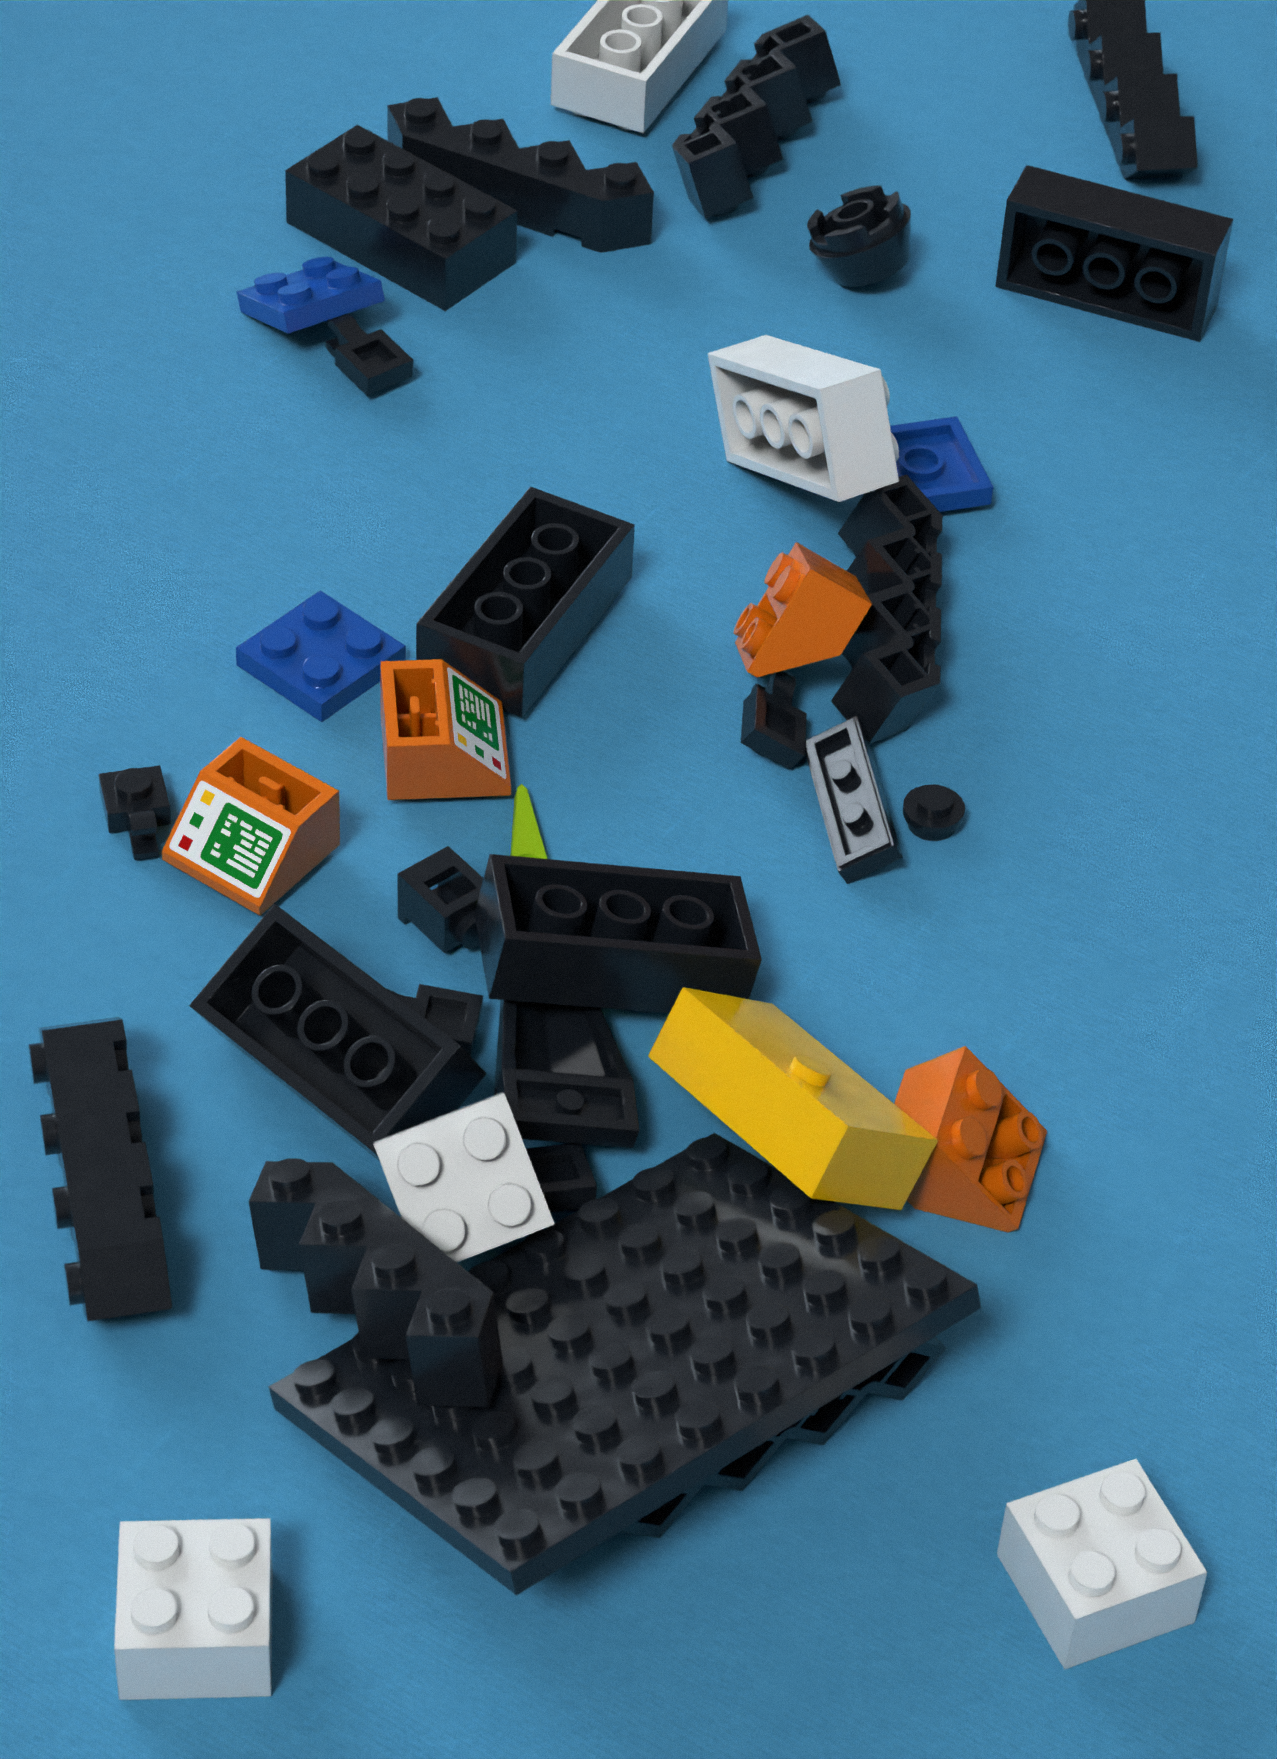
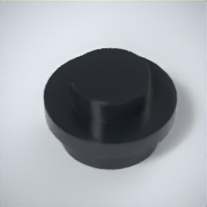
[903,784,965,841]

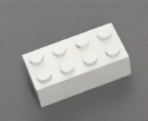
[551,0,728,133]
[707,335,899,502]

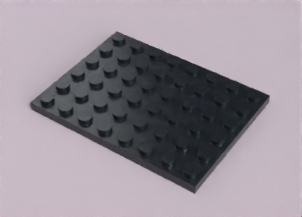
[269,1133,981,1596]

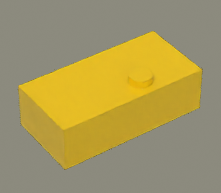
[648,987,938,1210]

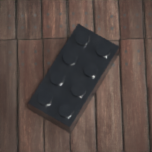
[285,124,517,311]
[995,165,1233,342]
[416,486,635,717]
[474,854,762,1013]
[189,904,487,1160]

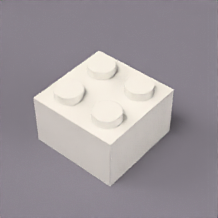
[373,1092,555,1263]
[997,1459,1207,1670]
[114,1518,273,1700]

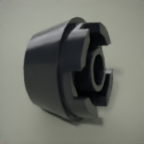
[807,185,911,287]

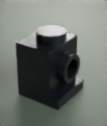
[397,846,484,953]

